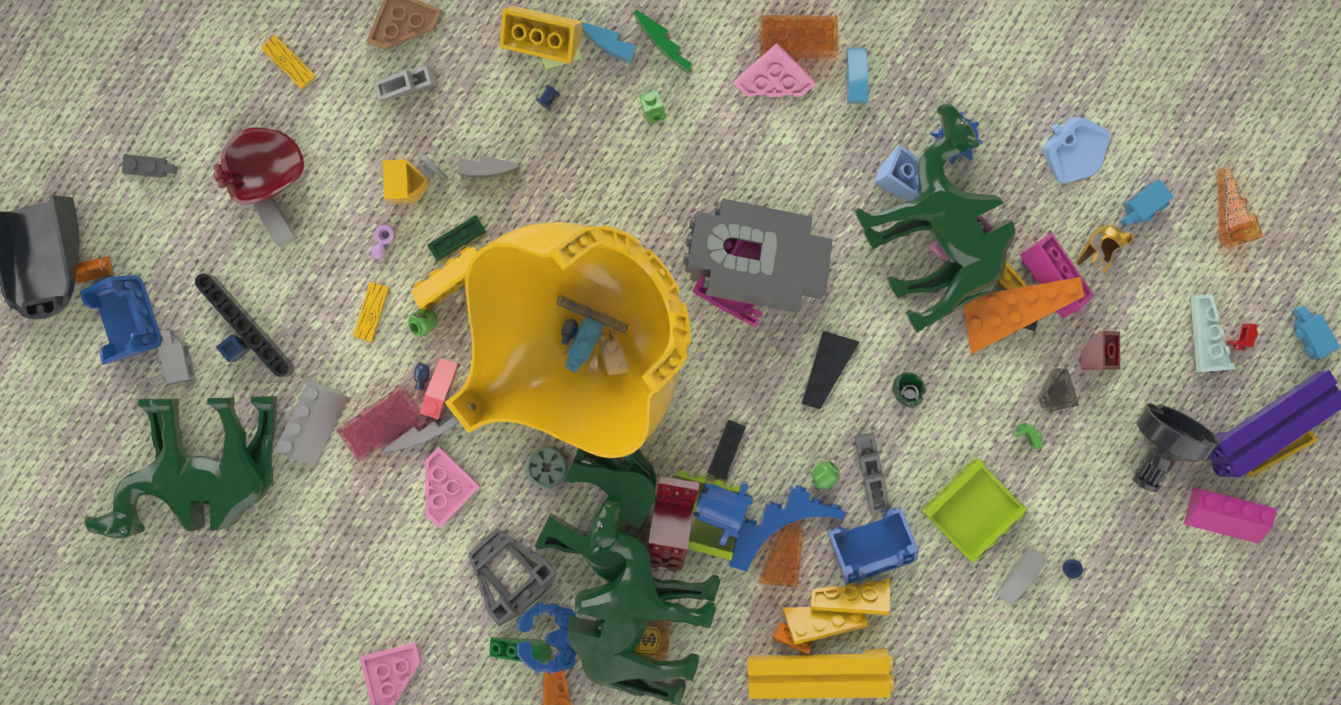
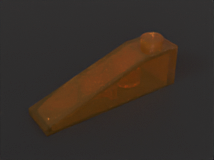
[1217,167,1264,248]

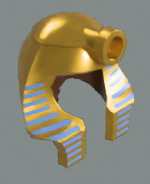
[1076,225,1134,277]

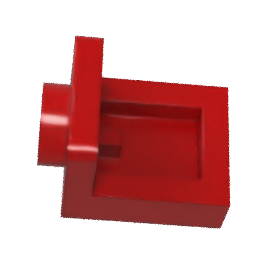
[1227,323,1258,351]

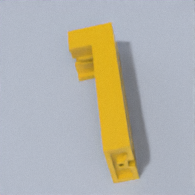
[747,649,894,699]

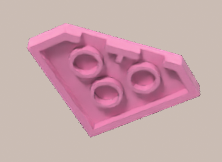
[734,43,816,97]
[425,446,480,528]
[360,642,422,705]

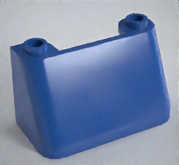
[79,275,162,365]
[828,508,919,584]

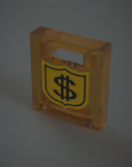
[634,620,671,660]

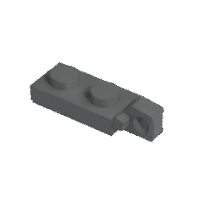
[122,154,178,178]

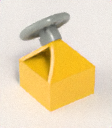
[382,152,448,204]

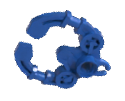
[517,602,577,674]

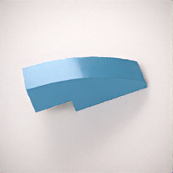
[582,22,636,64]
[846,48,868,104]

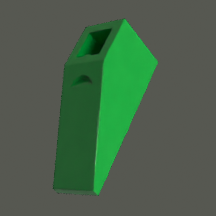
[489,637,551,664]

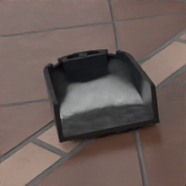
[0,195,79,319]

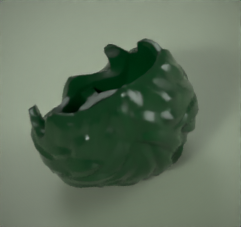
[892,372,926,408]

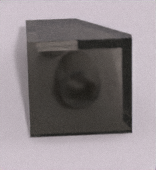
[1039,368,1079,412]

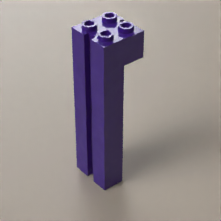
[1209,370,1341,477]

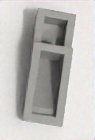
[374,65,439,101]
[457,155,521,178]
[254,198,298,248]
[996,547,1049,604]

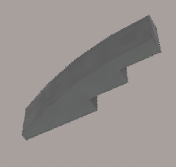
[854,432,890,514]

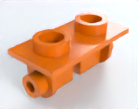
[75,256,114,284]
[772,622,813,654]

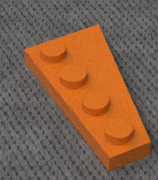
[542,670,571,705]

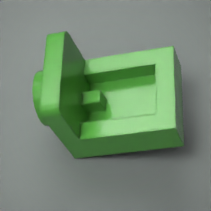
[639,90,666,124]
[1012,423,1043,450]

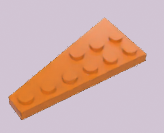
[963,277,1084,354]

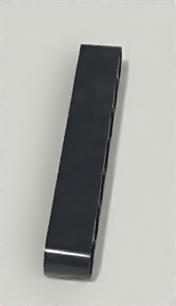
[195,273,294,377]

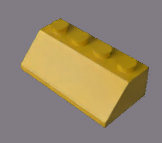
[499,6,583,64]
[411,246,478,310]

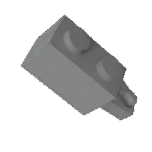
[158,330,196,385]

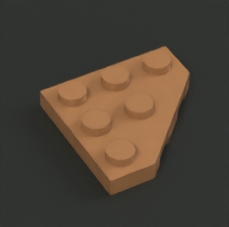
[366,0,442,50]

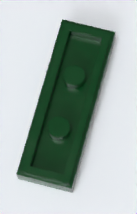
[427,215,486,261]

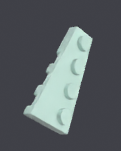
[1190,294,1236,372]

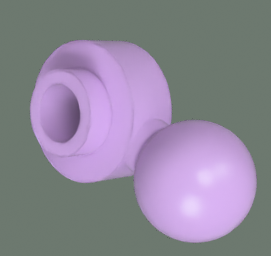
[371,225,396,259]

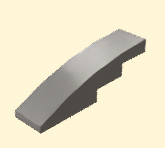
[383,416,460,452]

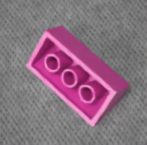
[1020,232,1094,318]
[1184,487,1277,543]

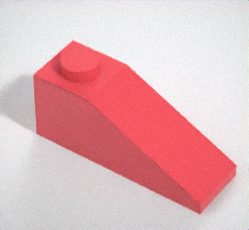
[420,358,458,419]

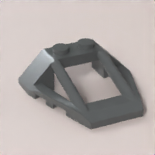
[468,529,557,626]

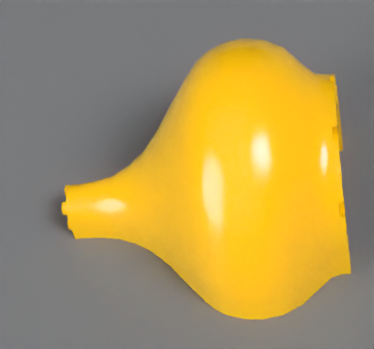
[445,222,691,458]

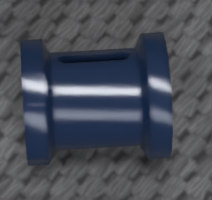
[536,85,560,110]

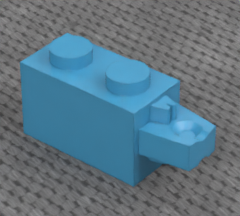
[1119,179,1174,227]
[1292,306,1341,359]
[565,317,604,373]

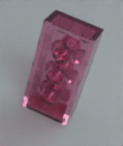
[336,385,426,462]

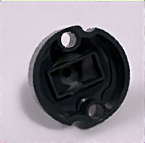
[1132,403,1219,493]

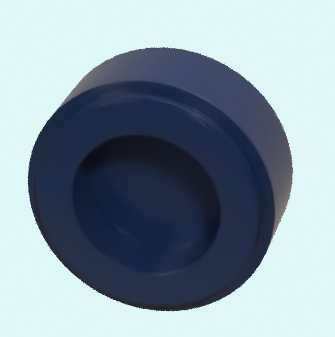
[1062,559,1083,579]

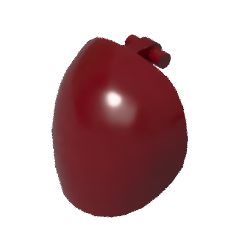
[213,127,304,205]

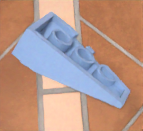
[874,145,919,202]

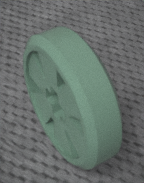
[525,446,568,488]

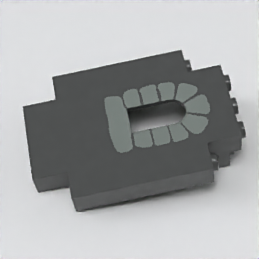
[683,198,833,313]

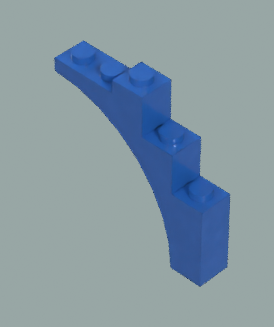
[728,485,846,572]

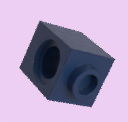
[216,335,250,362]

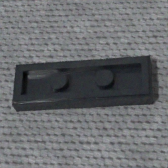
[707,420,746,480]

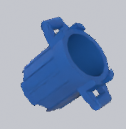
[693,481,753,545]

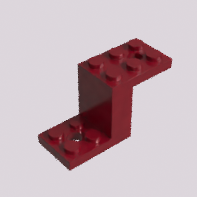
[647,476,699,572]

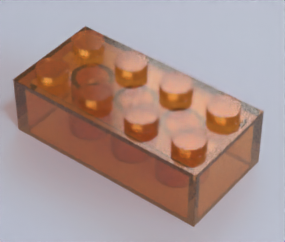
[759,15,838,59]

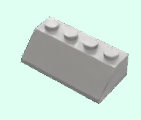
[275,380,349,466]

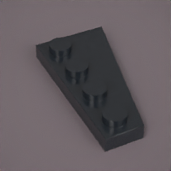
[801,331,860,409]

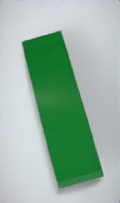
[634,10,693,74]

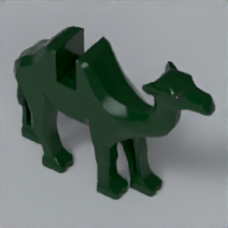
[854,104,1015,333]
[84,396,277,539]
[567,500,720,705]

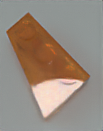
[757,525,804,588]

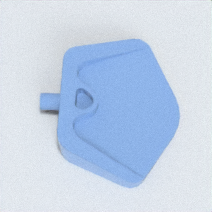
[1042,117,1111,183]

